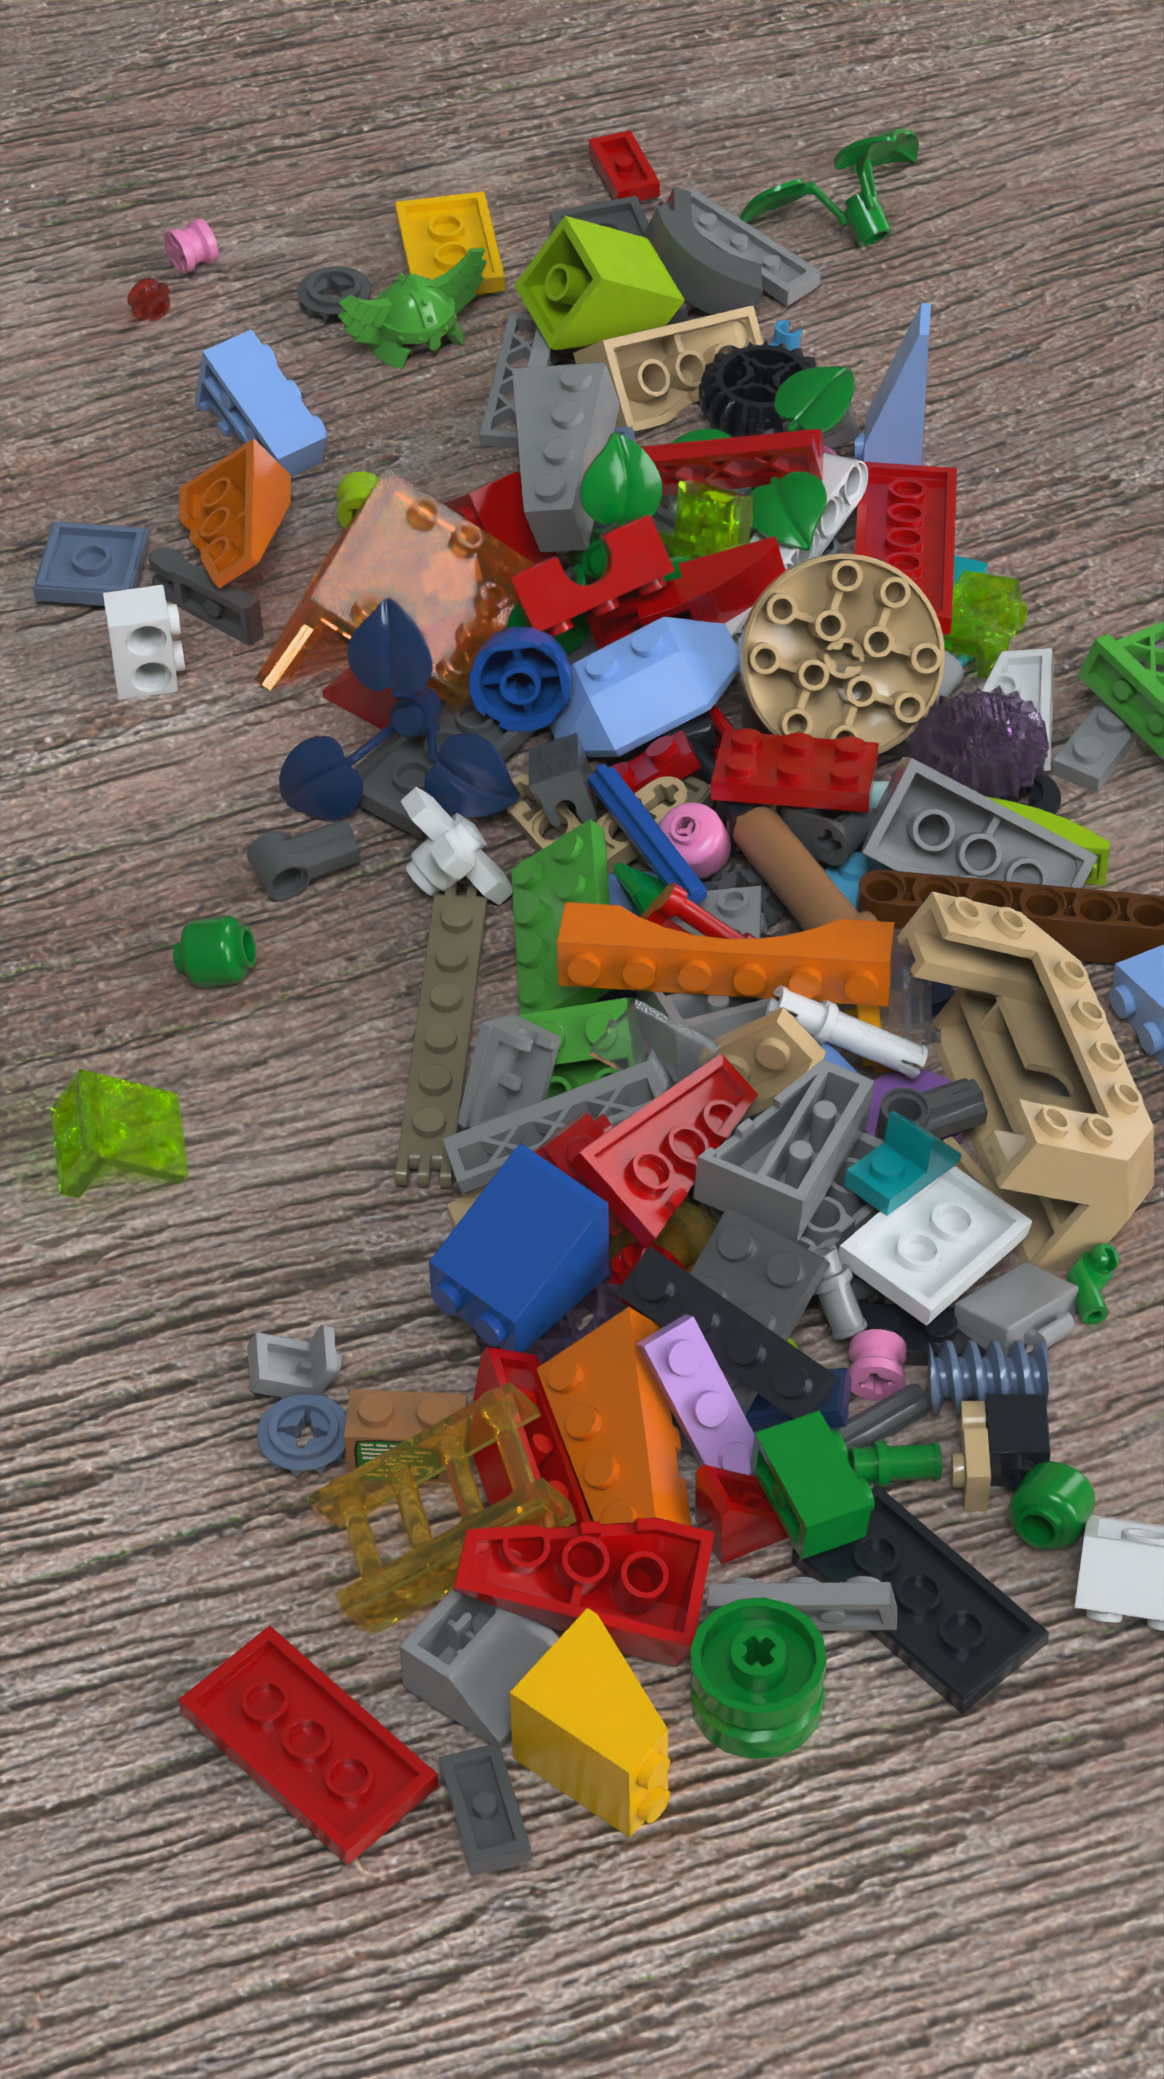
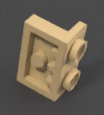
[698,1007,827,1121]

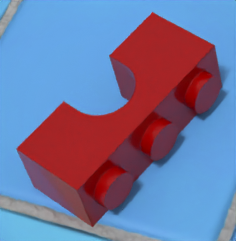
[506,514,675,637]

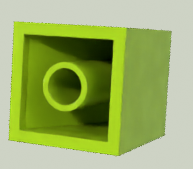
[514,216,685,350]

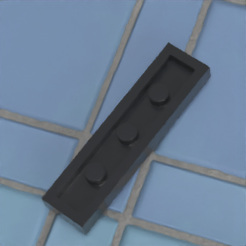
[616,1246,838,1419]

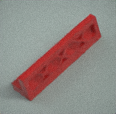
[641,429,824,496]

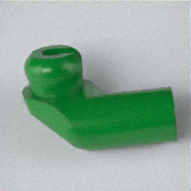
[1066,1243,1120,1325]

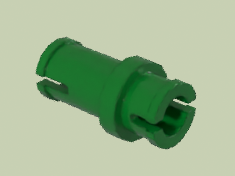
[848,1440,942,1488]

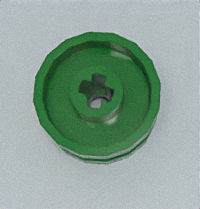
[690,1597,827,1759]

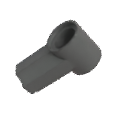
[247,820,360,901]
[875,1078,988,1141]

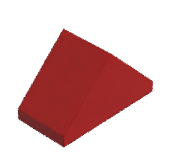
[695,1464,789,1565]

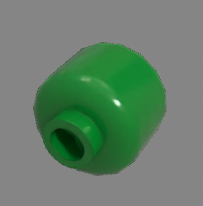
[173,915,256,989]
[1008,1461,1096,1551]

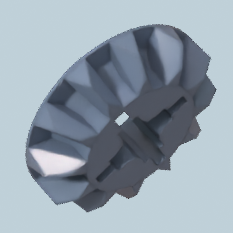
[257,1394,347,1478]

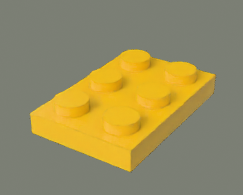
[395,191,505,295]

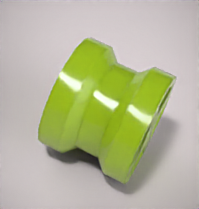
[337,471,385,533]

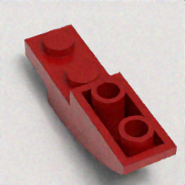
[586,536,786,650]

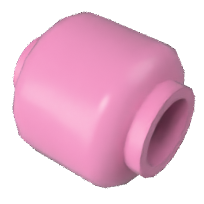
[659,802,731,879]

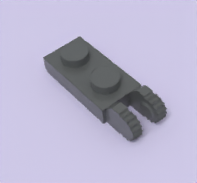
[148,546,264,646]

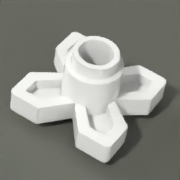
[401,787,513,905]

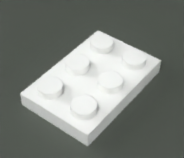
[838,1166,1032,1326]

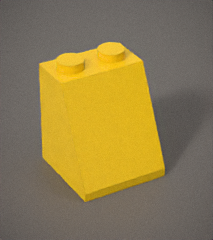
[509,1608,670,1838]

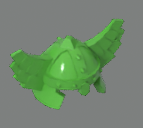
[338,247,487,369]

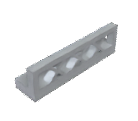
[480,312,560,449]
[442,1060,665,1194]

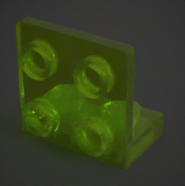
[51,1069,189,1198]

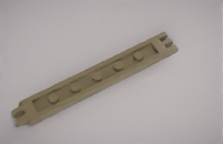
[395,880,488,1188]

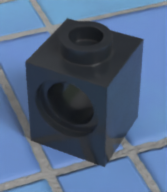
[985,1394,1051,1489]

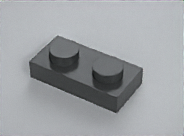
[439,1742,532,1876]

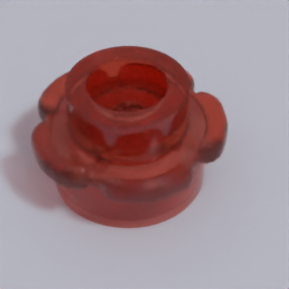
[127,278,170,321]

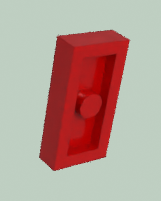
[588,130,660,202]
[602,730,701,812]

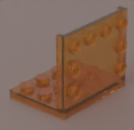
[254,468,535,708]

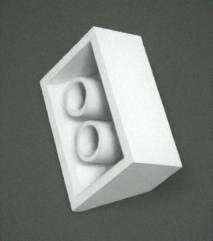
[1075,1515,1164,1631]

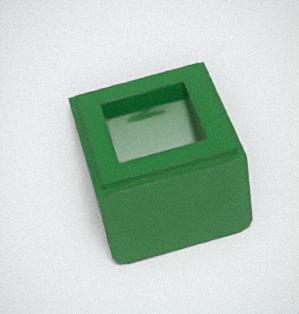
[612,862,673,919]

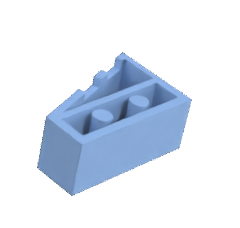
[195,329,327,477]

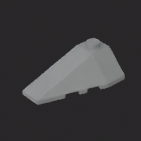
[861,757,1098,888]

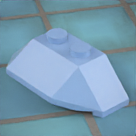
[549,617,740,757]

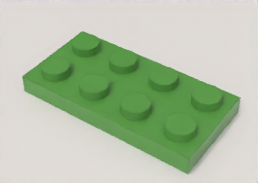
[511,819,613,1015]

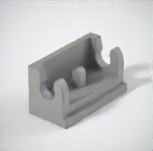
[457,1014,561,1128]

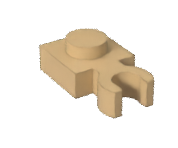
[951,1401,991,1511]

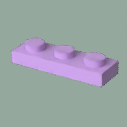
[636,1314,756,1477]

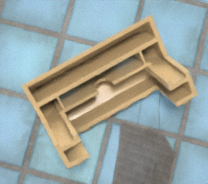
[897,891,1154,1273]

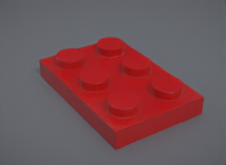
[711,728,879,812]

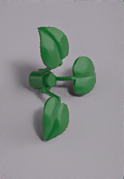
[739,128,919,247]
[670,366,855,551]
[505,432,693,654]

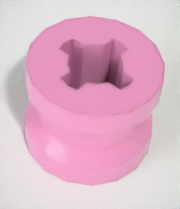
[164,218,219,274]
[848,1329,906,1401]

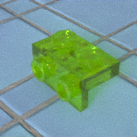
[657,480,753,558]
[943,570,1028,679]

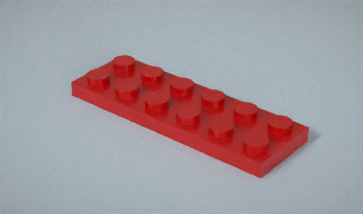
[854,462,957,635]

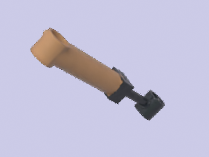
[650,711,877,931]

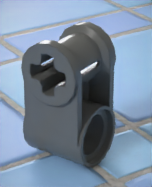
[780,805,875,866]

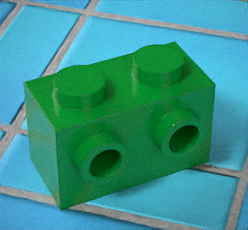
[750,1410,875,1560]

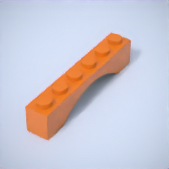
[557,902,895,1006]

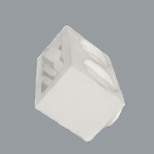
[103,585,185,700]

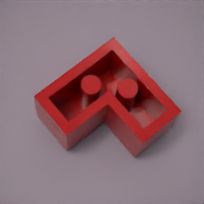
[434,470,557,590]

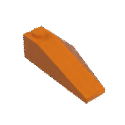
[179,438,291,589]

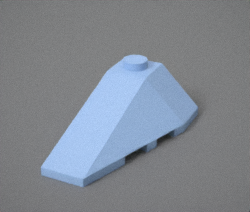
[854,303,931,465]

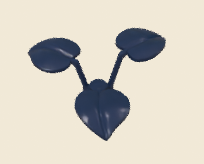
[279,597,520,820]

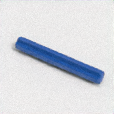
[588,764,707,906]

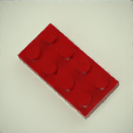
[178,1625,439,1865]

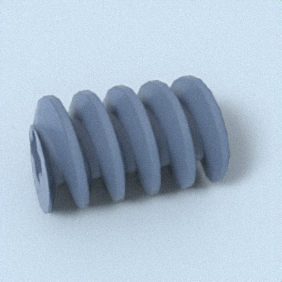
[927,1340,1049,1414]

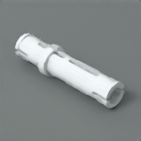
[766,985,928,1079]

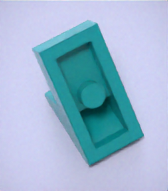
[844,1111,962,1216]

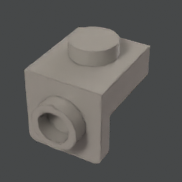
[247,1324,342,1398]

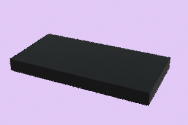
[791,1485,1049,1714]

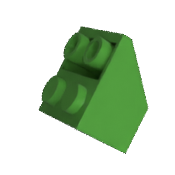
[519,998,646,1099]

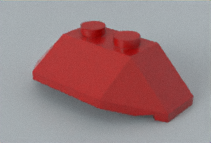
[467,1347,594,1528]

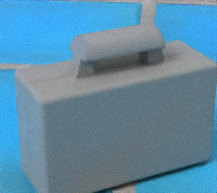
[954,1262,1078,1357]

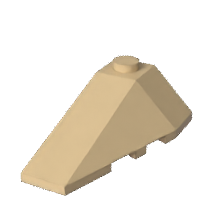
[573,305,764,432]

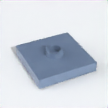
[33,521,150,606]

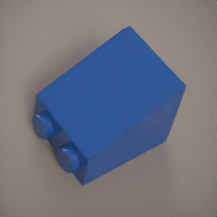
[429,1143,610,1353]

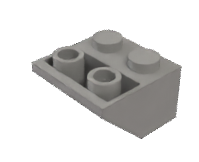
[400,1589,559,1748]

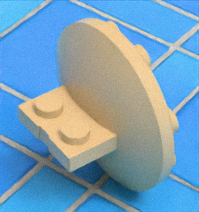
[739,554,945,754]

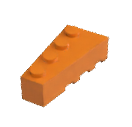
[536,1307,691,1526]

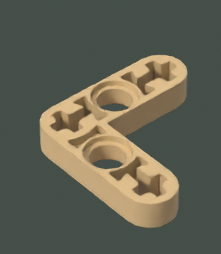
[506,774,692,874]

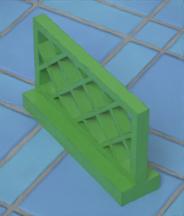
[1077,621,1164,760]

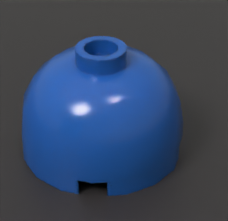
[469,627,572,732]

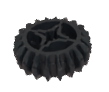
[699,340,817,437]

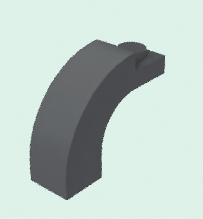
[643,186,763,315]

